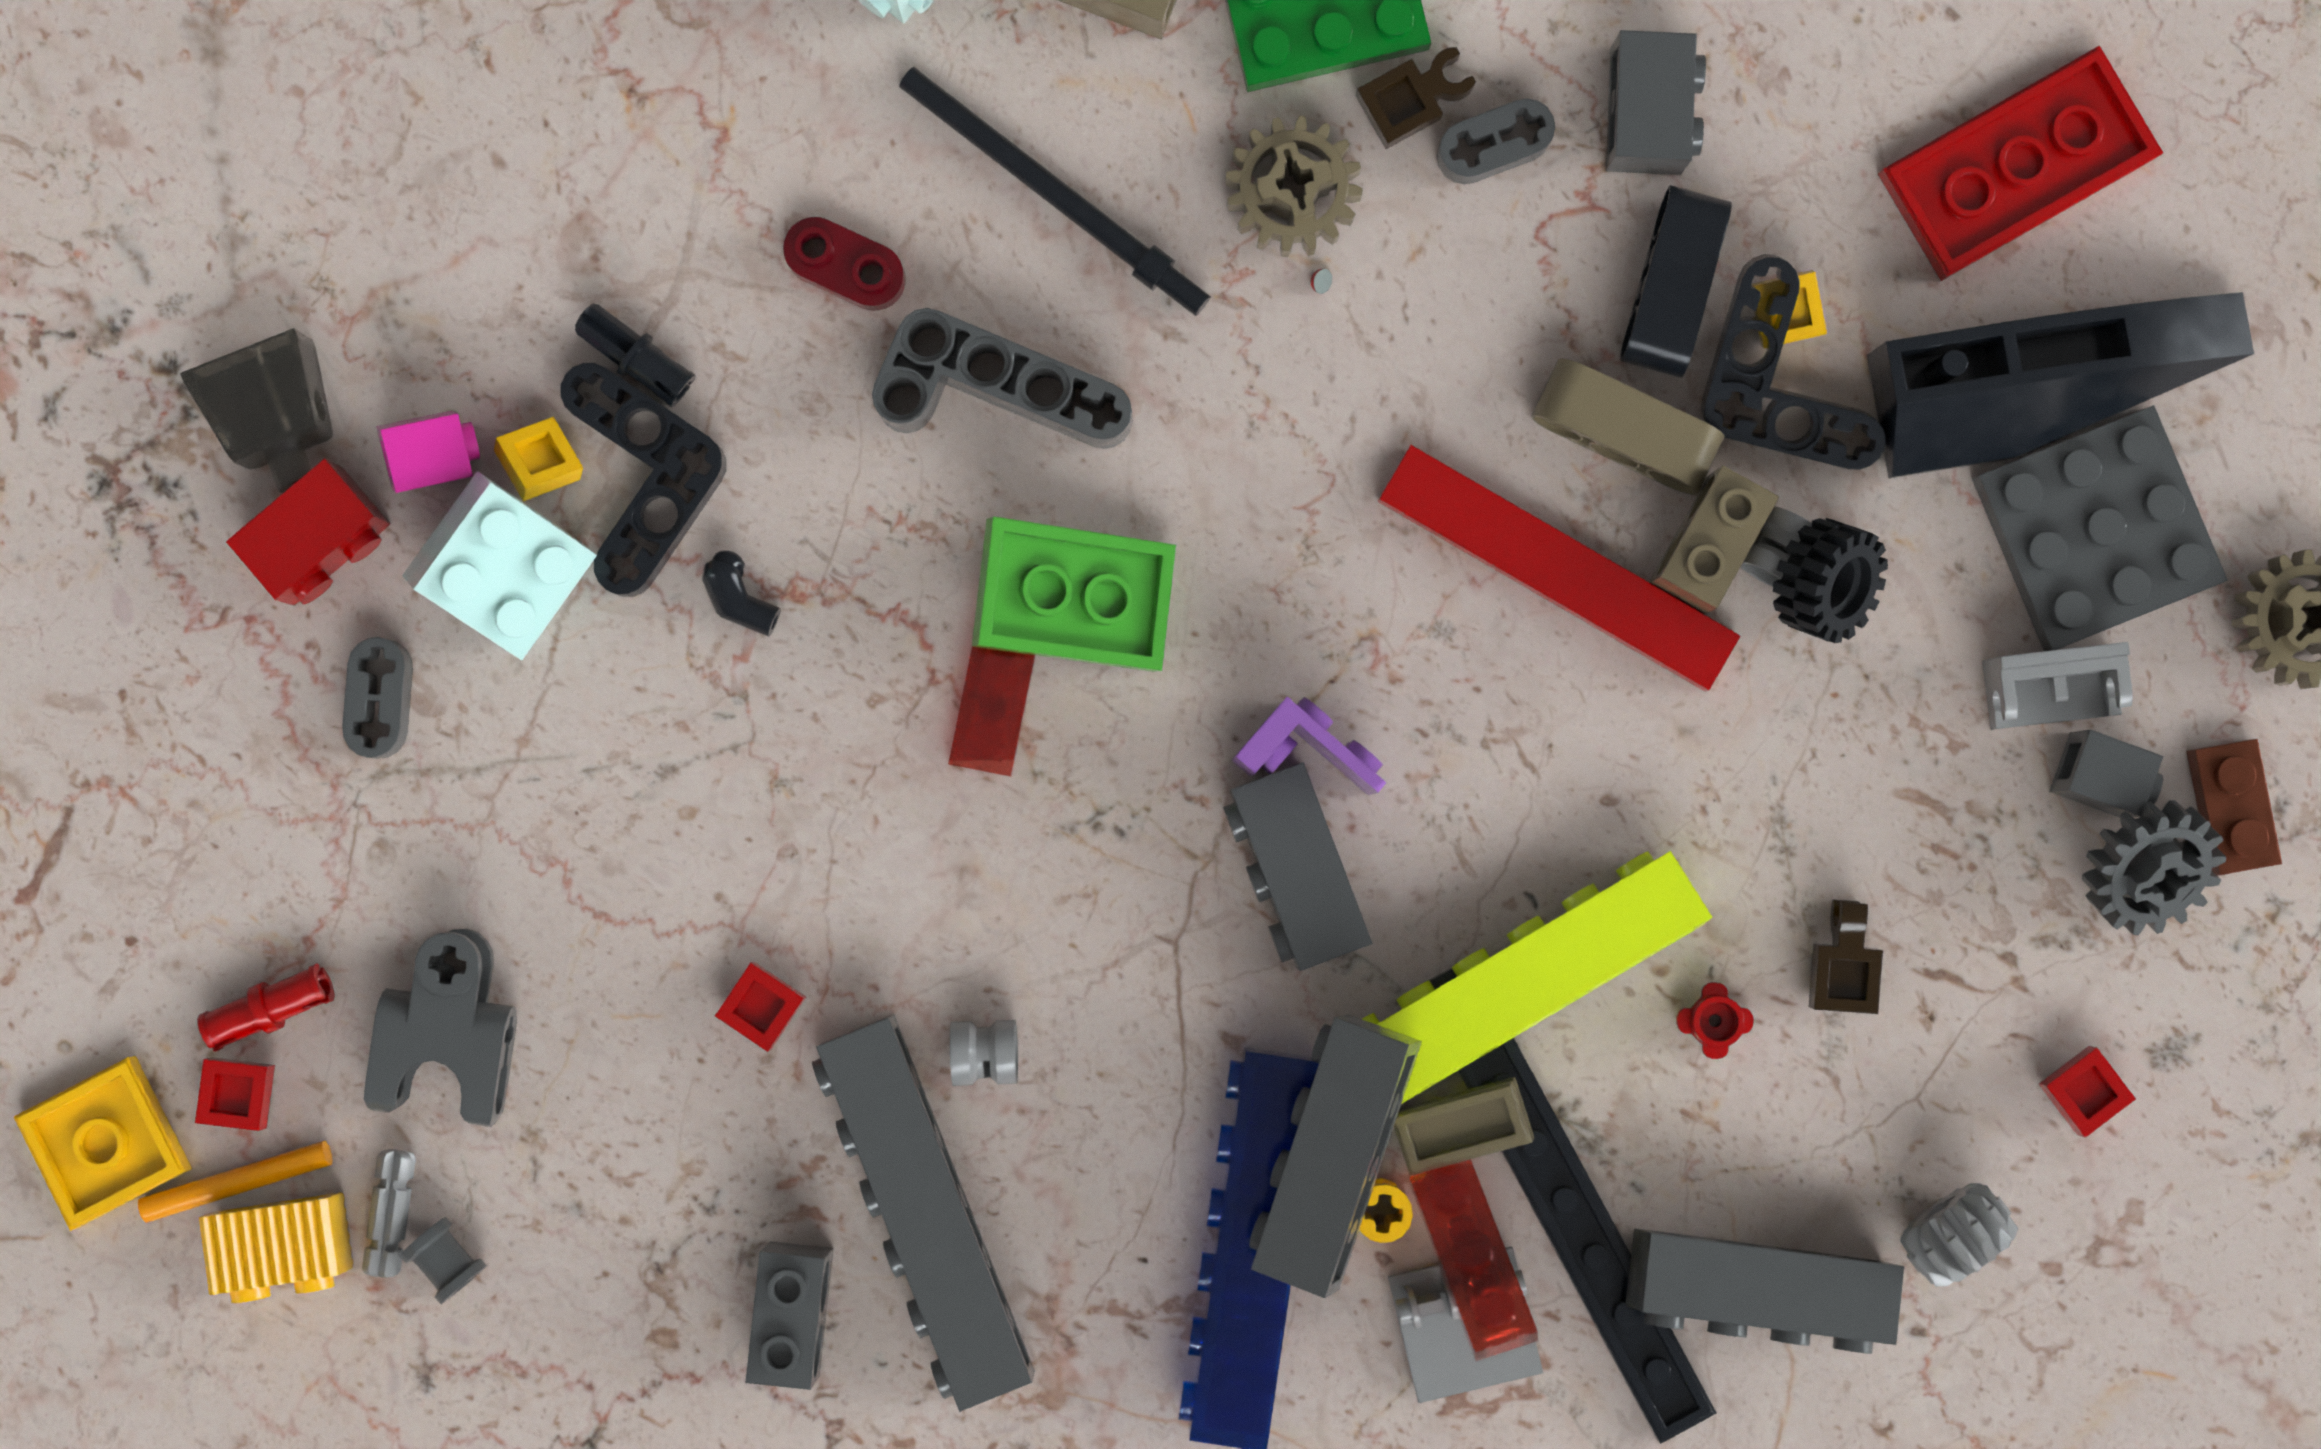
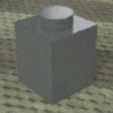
[2049,729,2164,817]

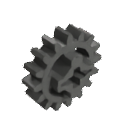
[2082,800,2226,935]

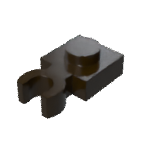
[1355,47,1476,149]

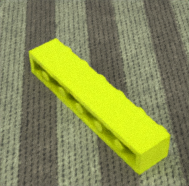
[1362,851,1712,1104]

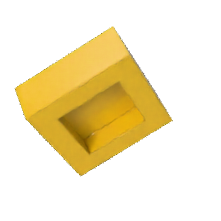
[1751,270,1827,349]
[494,416,583,502]

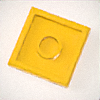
[13,1056,192,1231]

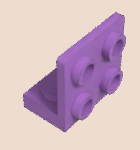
[1231,697,1386,795]

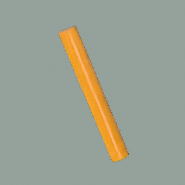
[138,1141,333,1223]

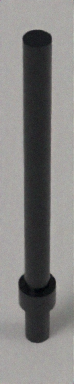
[899,67,1211,316]

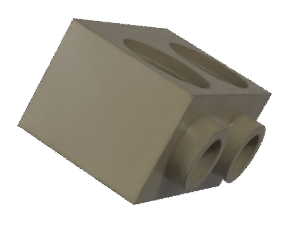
[1649,465,1779,614]

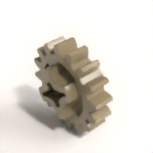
[1225,115,1363,258]
[2231,549,2321,689]

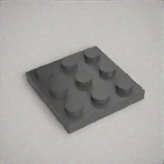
[1972,405,2228,651]

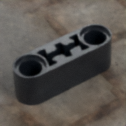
[1620,185,1732,378]

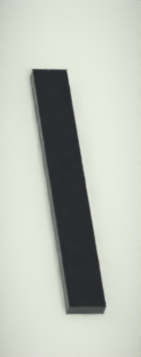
[1414,968,1717,1444]

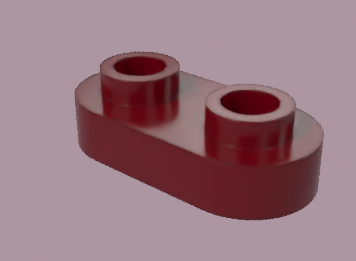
[783,217,906,311]

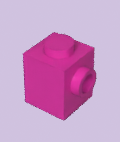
[376,410,480,493]

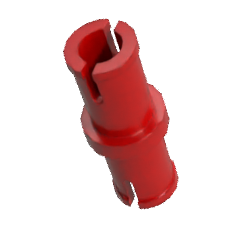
[197,963,335,1052]

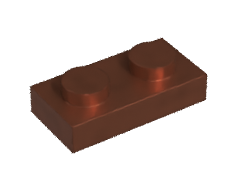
[2186,739,2282,875]

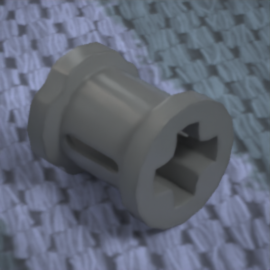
[399,1217,487,1304]

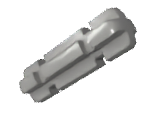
[362,1149,416,1278]

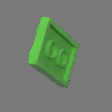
[972,516,1176,672]

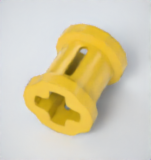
[1360,1177,1413,1243]

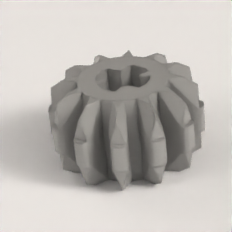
[1900,1183,2018,1287]

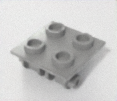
[1388,1247,1543,1403]

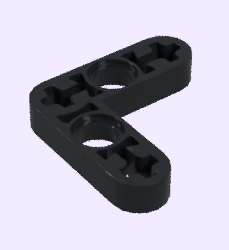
[1701,254,1886,470]
[560,363,726,597]

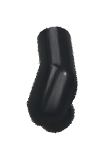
[702,550,781,637]

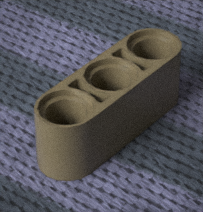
[1531,358,1725,495]

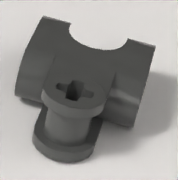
[364,929,517,1127]

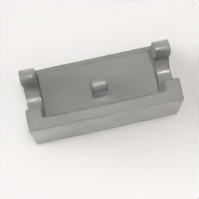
[1982,642,2133,730]

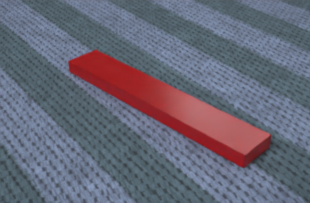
[1378,445,1741,692]

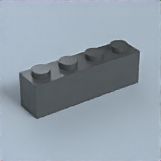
[1249,1015,1422,1298]
[1625,1228,1904,1354]

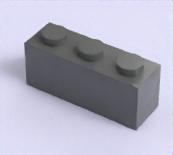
[1223,762,1373,971]

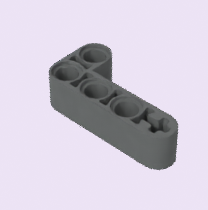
[872,308,1133,449]

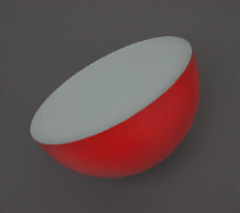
[1310,269,1332,294]

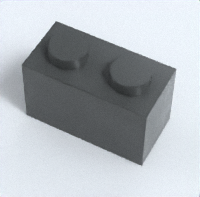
[1606,30,1706,175]

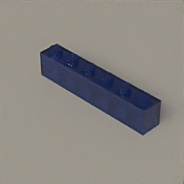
[1178,1047,1319,1449]

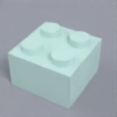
[402,471,597,660]

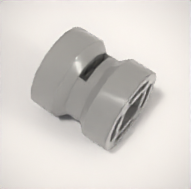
[1741,506,1812,587]
[950,1020,1018,1086]

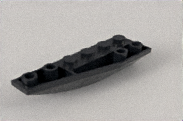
[1867,292,2254,479]

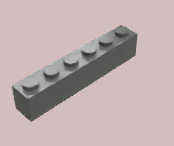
[812,1014,1035,1412]

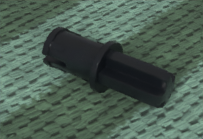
[575,303,696,408]

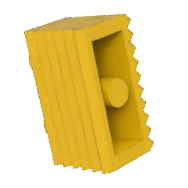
[199,1192,353,1303]

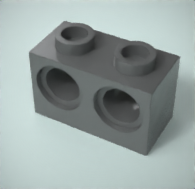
[745,1241,834,1390]

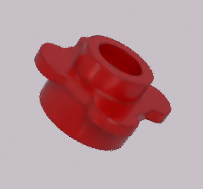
[1676,982,1754,1059]

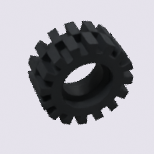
[1773,518,1888,643]

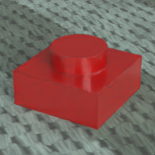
[715,962,807,1052]
[2039,1046,2136,1138]
[195,1057,275,1131]

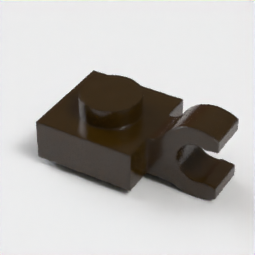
[1808,899,1883,1014]

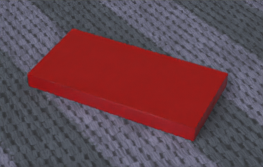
[1878,45,2163,281]

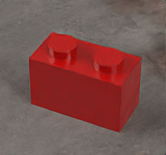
[226,458,391,606]

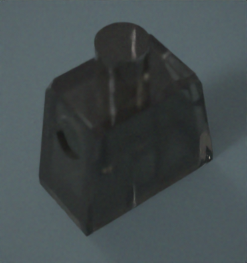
[180,328,333,493]

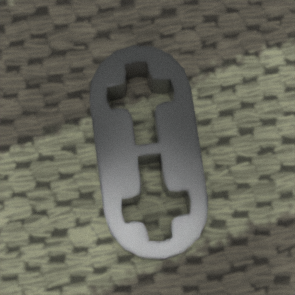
[1437,98,1555,184]
[342,637,413,759]

